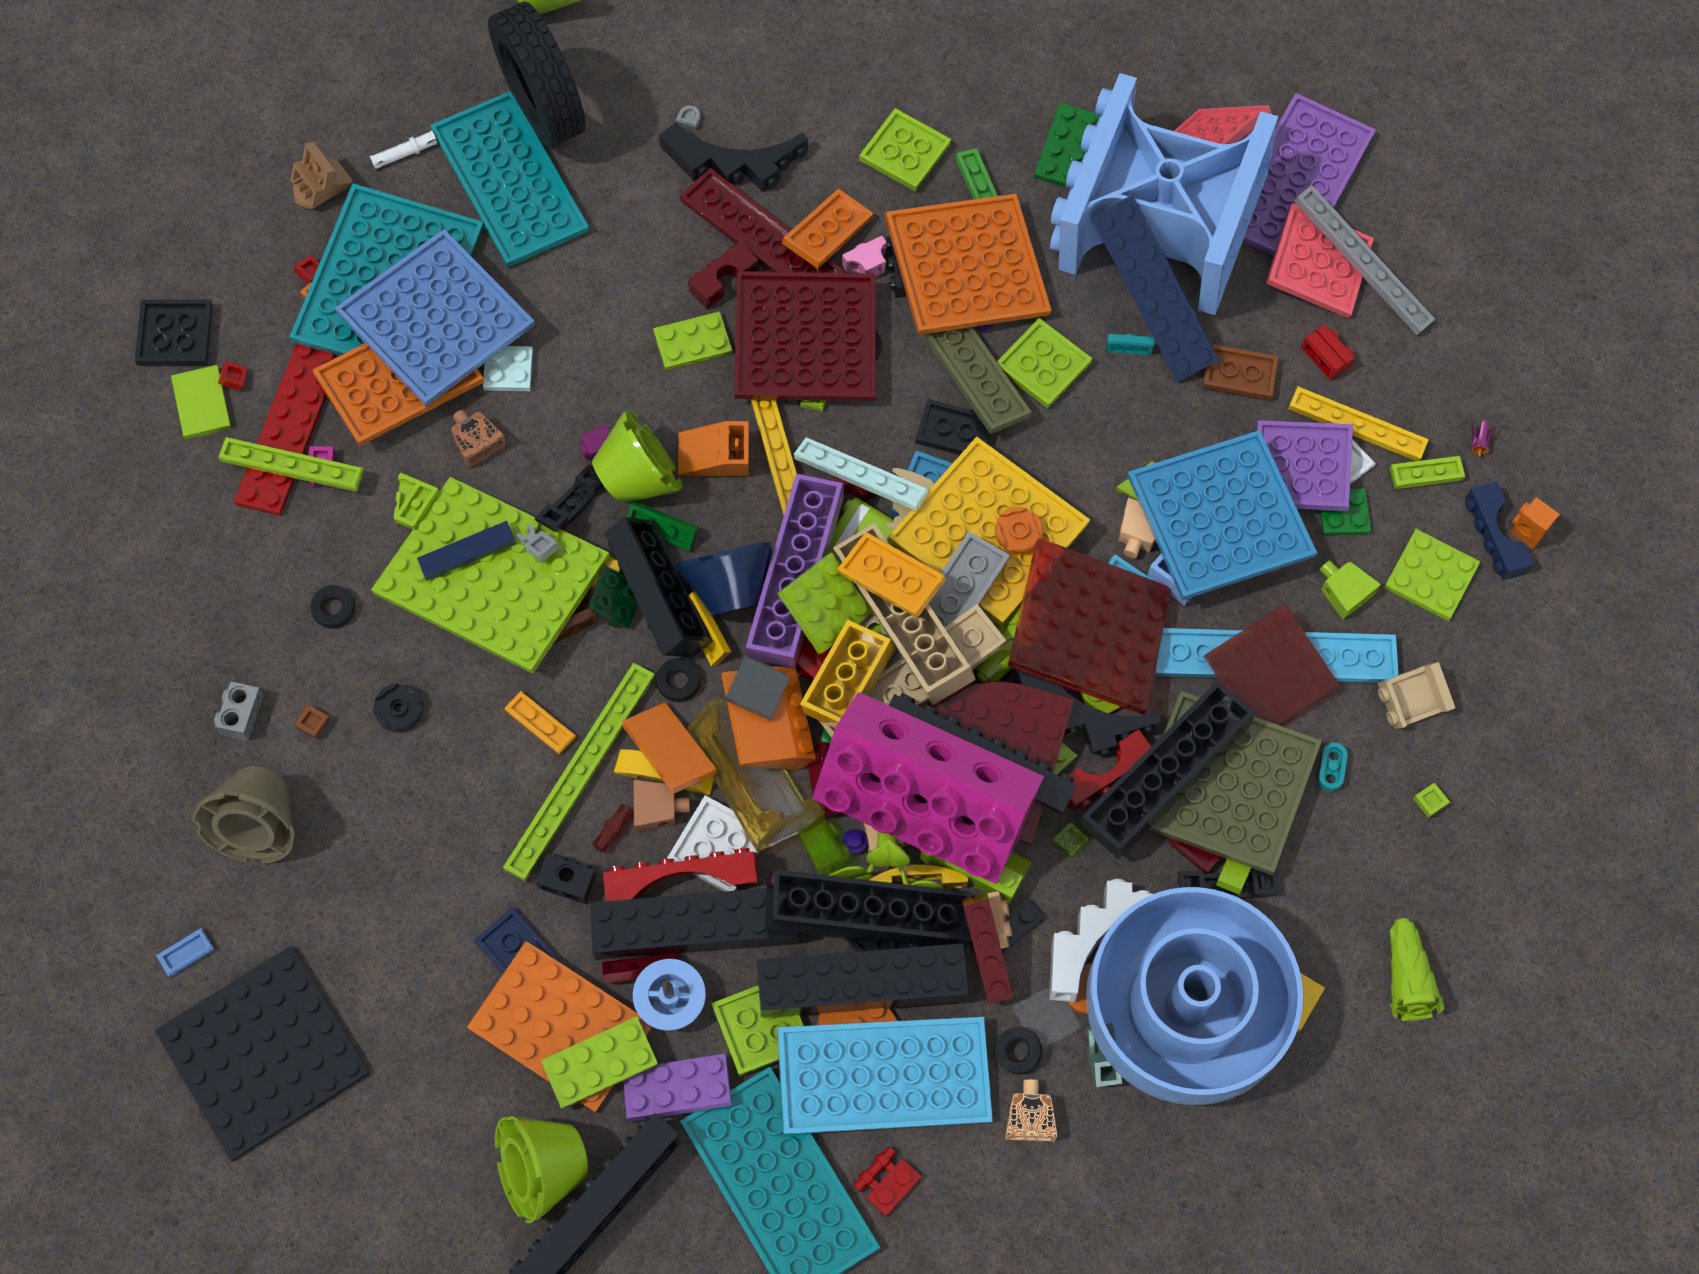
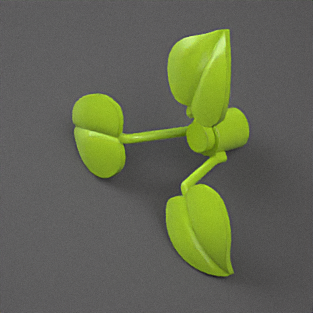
[829,832,944,889]

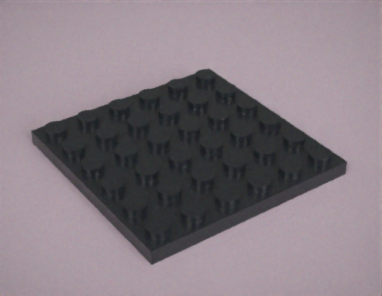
[154,946,370,1162]

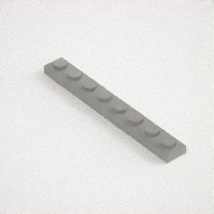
[1294,185,1435,335]

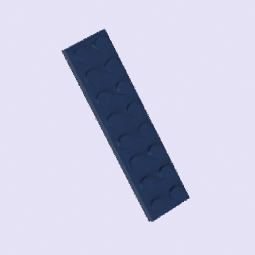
[1091,194,1220,382]

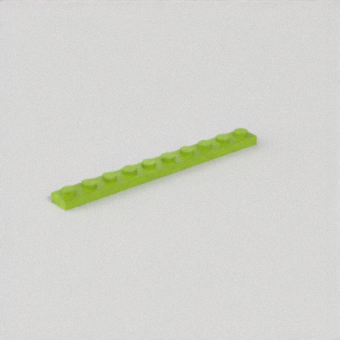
[503,663,655,882]

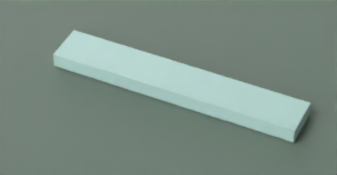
[794,437,929,511]

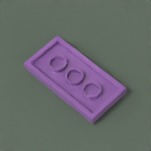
[624,1054,732,1122]

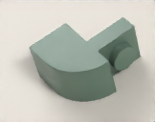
[1086,1023,1122,1087]

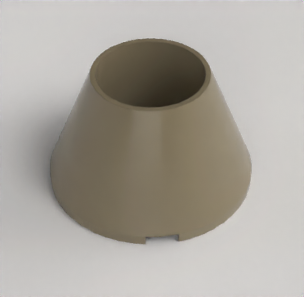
[193,766,295,864]

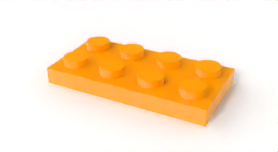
[837,532,946,618]

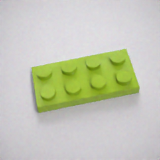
[541,1016,658,1110]

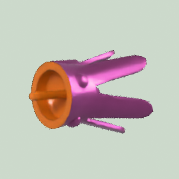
[1471,420,1496,457]

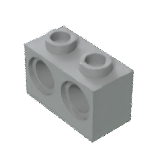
[214,681,263,741]

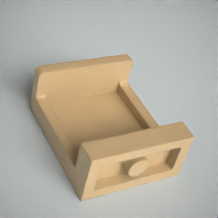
[1378,662,1455,729]

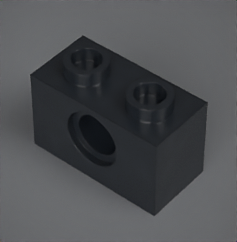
[536,854,596,904]

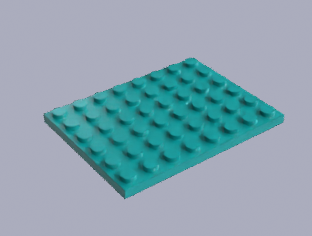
[289,183,484,356]

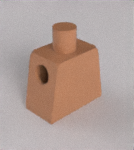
[633,780,690,833]

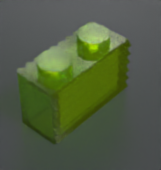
[798,817,850,876]

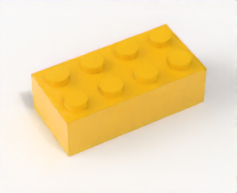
[800,620,895,728]

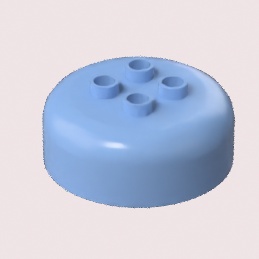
[1086,887,1303,1105]

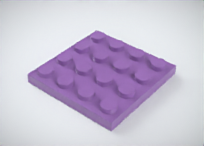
[1257,420,1353,511]

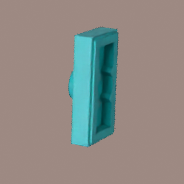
[1105,334,1154,356]

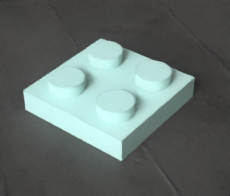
[483,346,533,391]

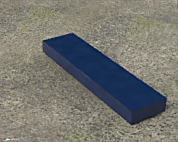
[417,521,517,581]

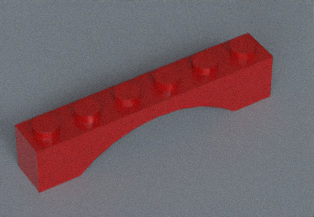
[603,848,760,901]

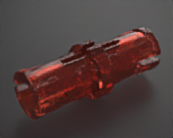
[592,804,634,853]

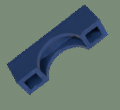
[1465,481,1534,580]

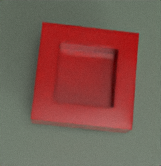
[293,255,320,284]
[218,360,248,391]

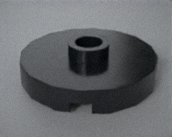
[373,683,423,732]

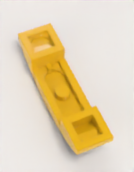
[614,749,716,796]
[870,865,968,889]

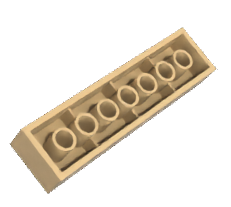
[833,523,976,705]

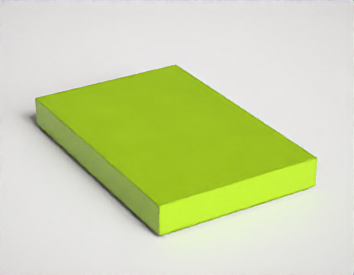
[171,365,232,440]

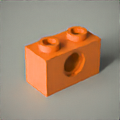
[1510,497,1560,549]

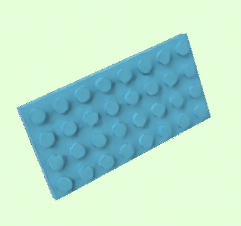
[777,1017,993,1135]

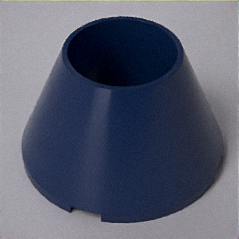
[676,541,772,615]

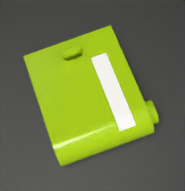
[828,497,894,564]

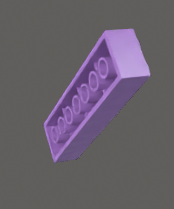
[746,474,844,669]

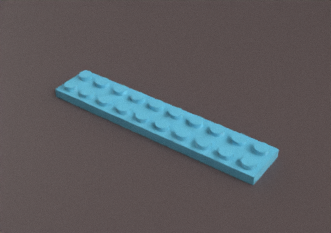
[1153,628,1398,683]

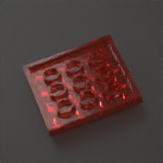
[1203,604,1340,725]

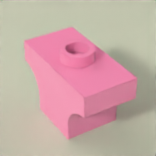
[842,236,887,277]

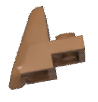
[290,142,352,209]

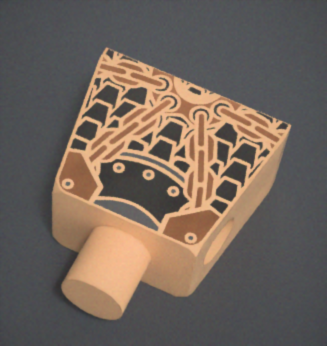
[1005,1079,1057,1142]

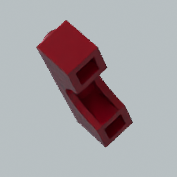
[963,893,1014,1004]

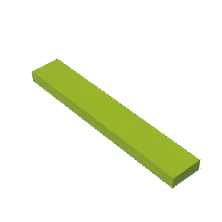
[218,437,364,492]

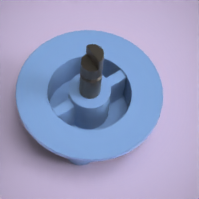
[633,959,706,1031]

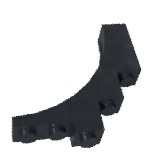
[659,122,808,192]
[1009,645,1161,756]

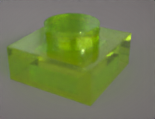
[1053,822,1089,858]

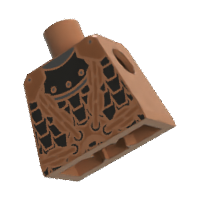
[451,410,506,469]

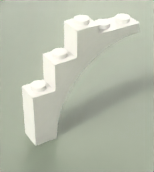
[1049,879,1153,1002]

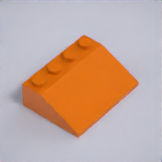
[721,666,816,770]

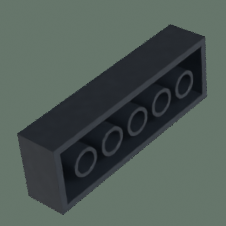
[605,517,713,657]

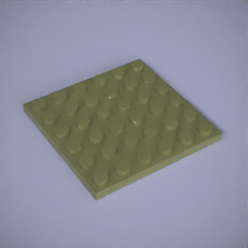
[1148,691,1322,875]

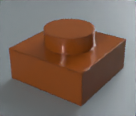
[294,705,330,739]

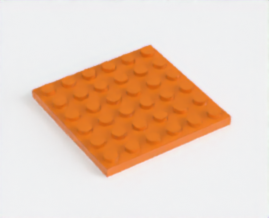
[885,194,1052,335]

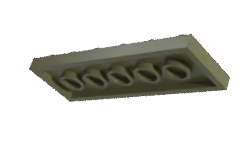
[922,327,1032,434]

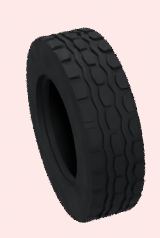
[488,1,586,148]

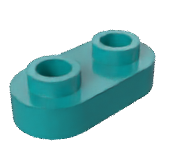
[1317,743,1348,792]

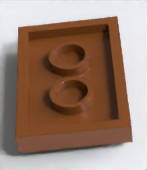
[1202,344,1278,401]

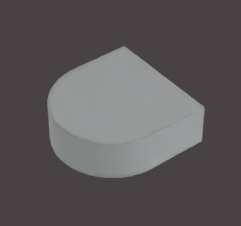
[675,106,701,130]

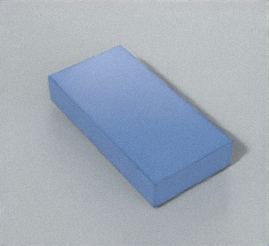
[156,928,215,978]

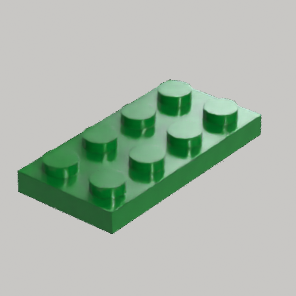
[1034,103,1100,189]

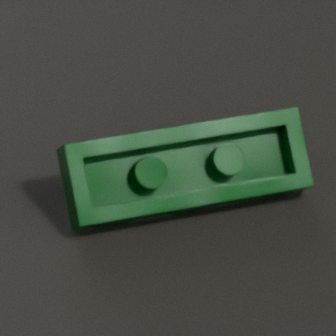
[627,501,699,551]

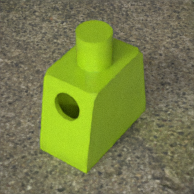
[1320,560,1380,620]

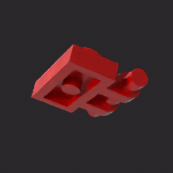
[853,1146,922,1217]

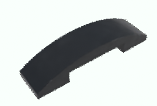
[535,465,603,532]
[1177,869,1280,899]

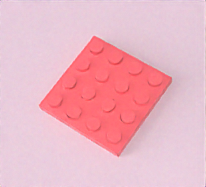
[1174,105,1271,144]
[1266,203,1374,318]

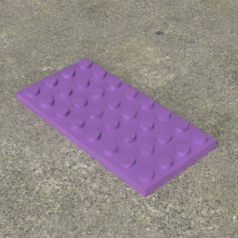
[1243,93,1376,256]

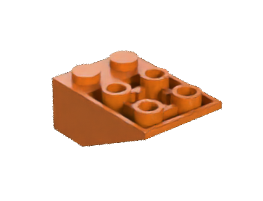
[678,421,749,476]

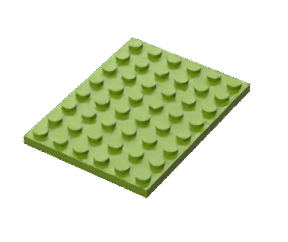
[371,477,611,674]

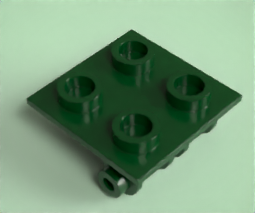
[588,565,637,629]

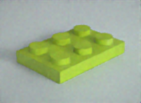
[653,312,732,371]

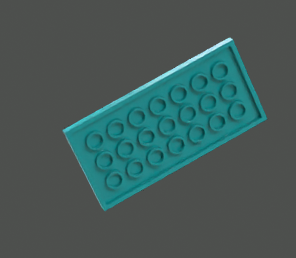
[430,91,590,268]
[680,1067,880,1274]

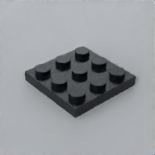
[135,299,213,365]

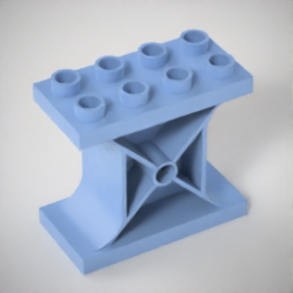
[1050,73,1278,315]

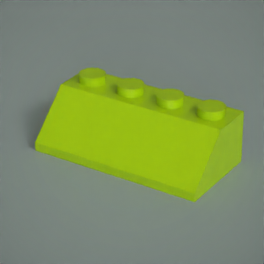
[920,851,1032,905]

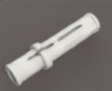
[370,130,438,170]

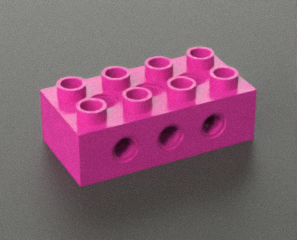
[812,692,1044,884]

